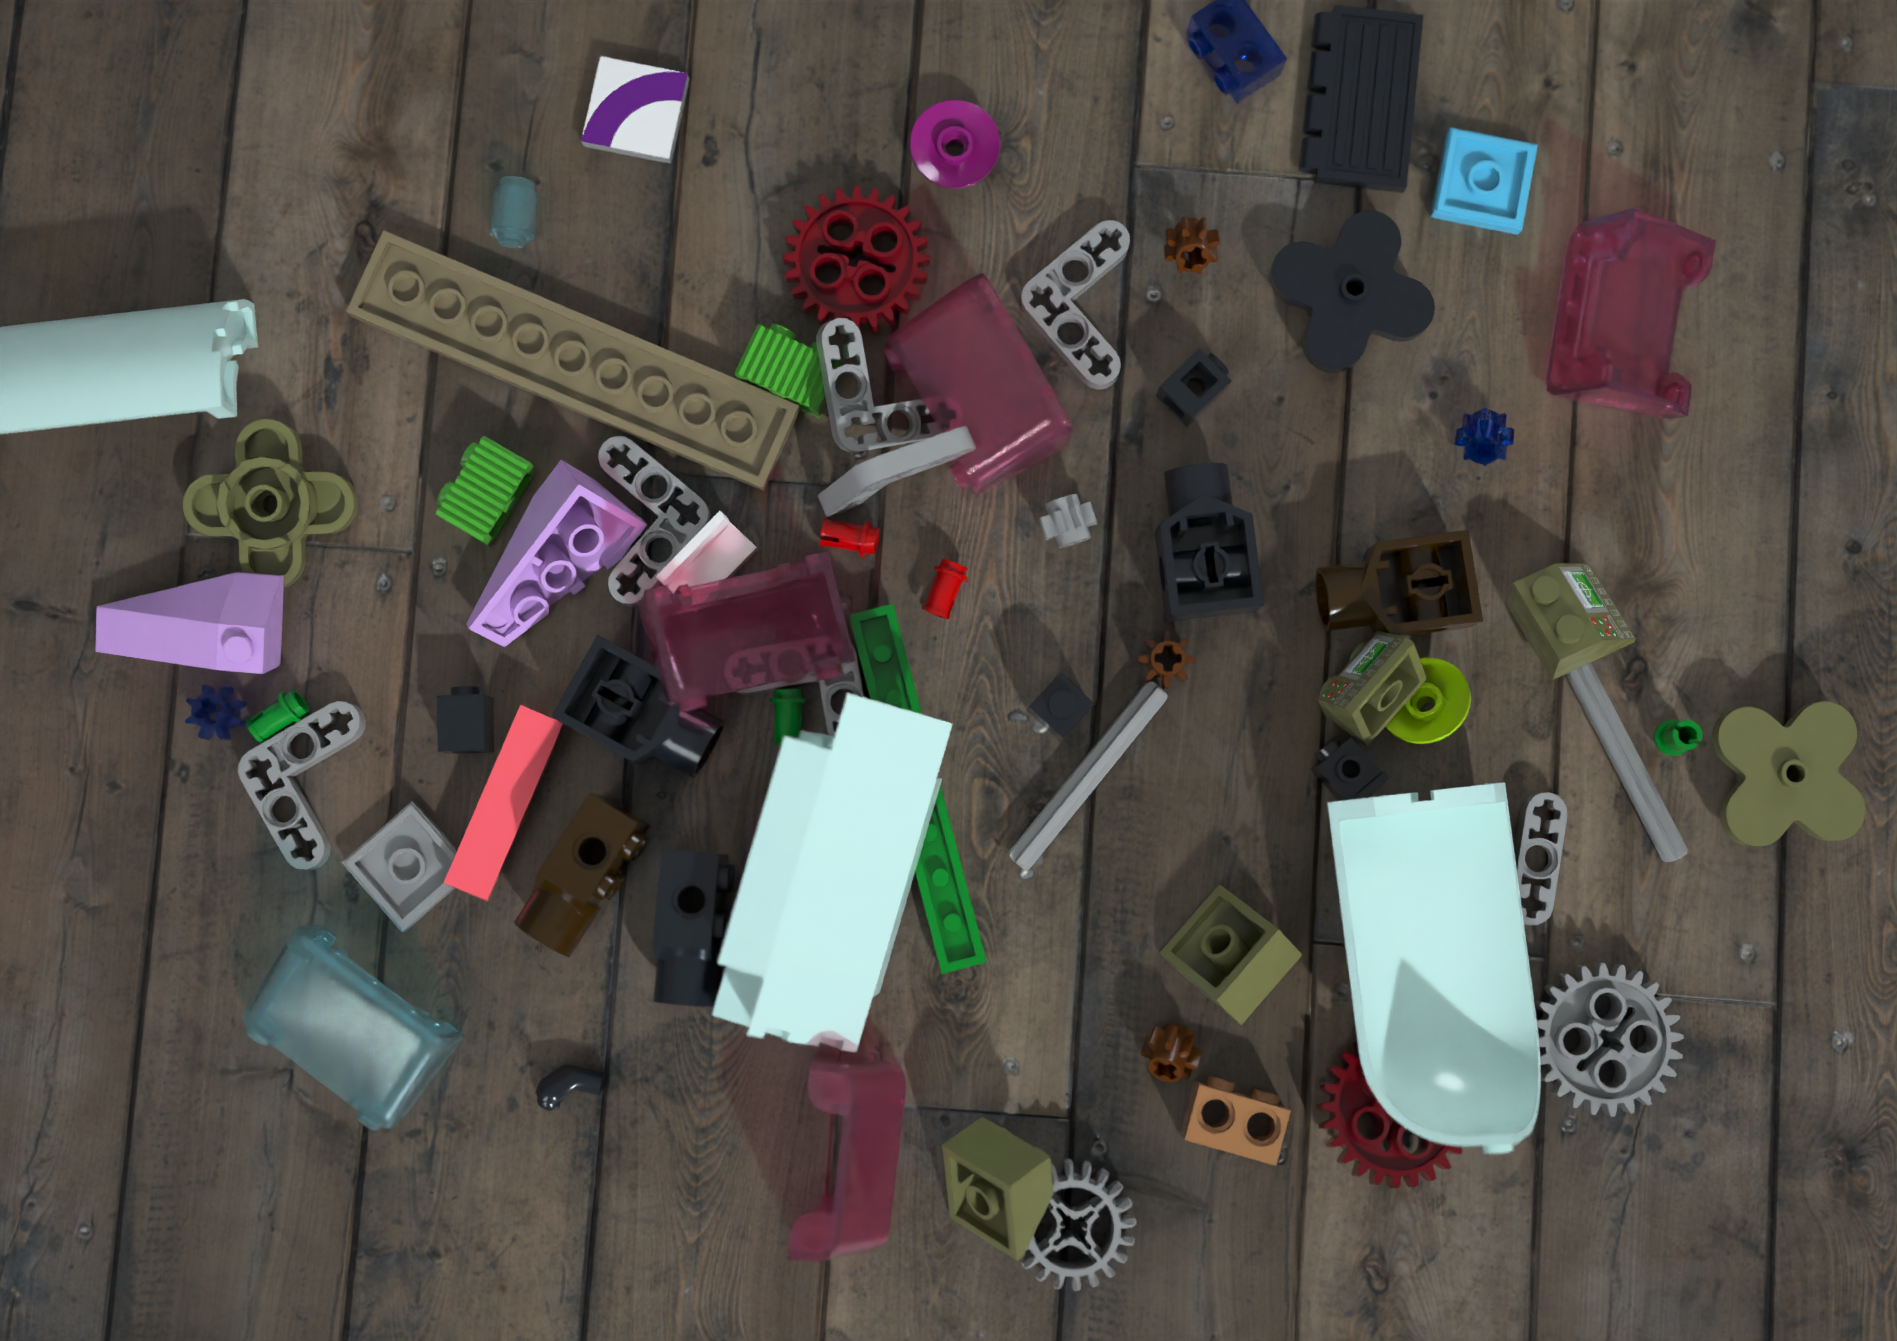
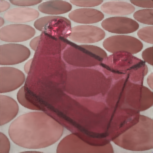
[1545,208,1716,419]
[882,272,1073,498]
[637,551,855,712]
[787,1052,907,1262]

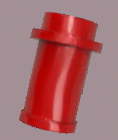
[820,517,879,558]
[922,558,969,620]

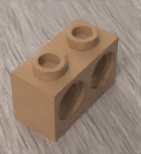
[1179,1075,1291,1166]

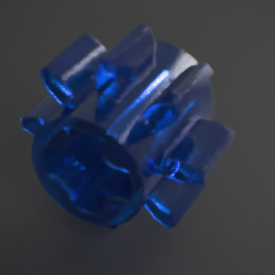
[1455,407,1515,466]
[185,684,247,741]

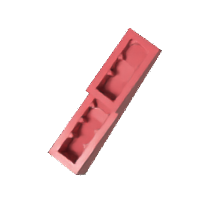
[444,705,564,902]

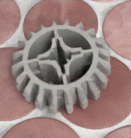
[1021,1159,1136,1291]

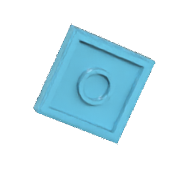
[1430,127,1538,235]

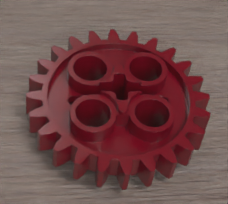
[783,185,930,333]
[1317,1041,1463,1188]

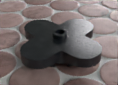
[1270,210,1435,373]

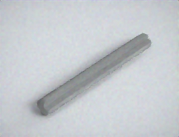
[1566,663,1688,862]
[1008,681,1168,870]

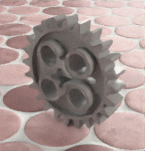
[1534,962,1684,1117]

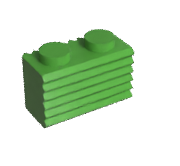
[735,323,841,419]
[436,436,538,547]

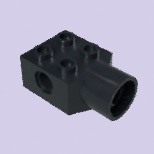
[1155,463,1264,622]
[551,635,725,778]
[653,849,735,1007]

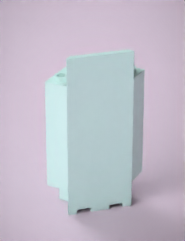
[712,693,953,1052]

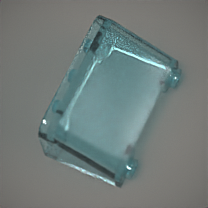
[242,925,465,1131]

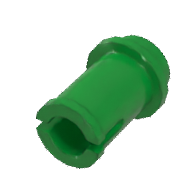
[246,689,309,743]
[770,689,806,745]
[1654,719,1702,756]

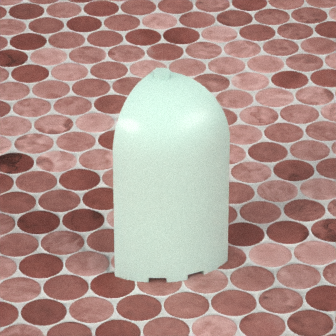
[0,299,258,434]
[1327,782,1541,1154]

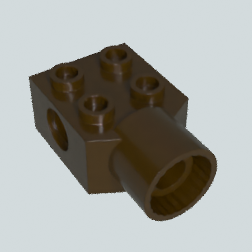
[1315,530,1483,637]
[514,792,650,957]

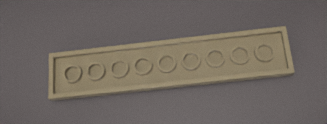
[346,230,800,491]

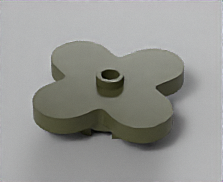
[183,419,358,588]
[1712,701,1866,847]

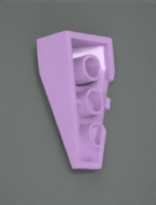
[466,460,648,647]
[95,572,284,674]

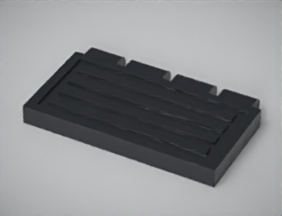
[1299,5,1423,193]

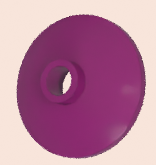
[910,100,1000,189]

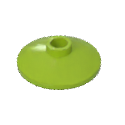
[1385,658,1471,744]

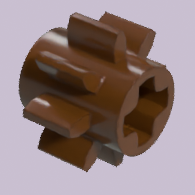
[1164,216,1220,274]
[1136,631,1196,690]
[1140,1023,1203,1082]

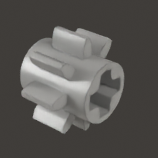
[1039,494,1097,548]

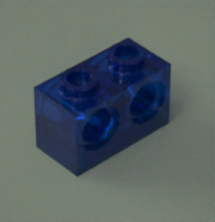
[1186,0,1287,104]

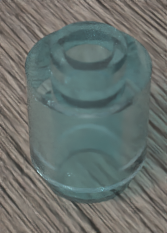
[489,176,539,248]

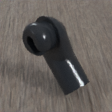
[535,1064,605,1111]

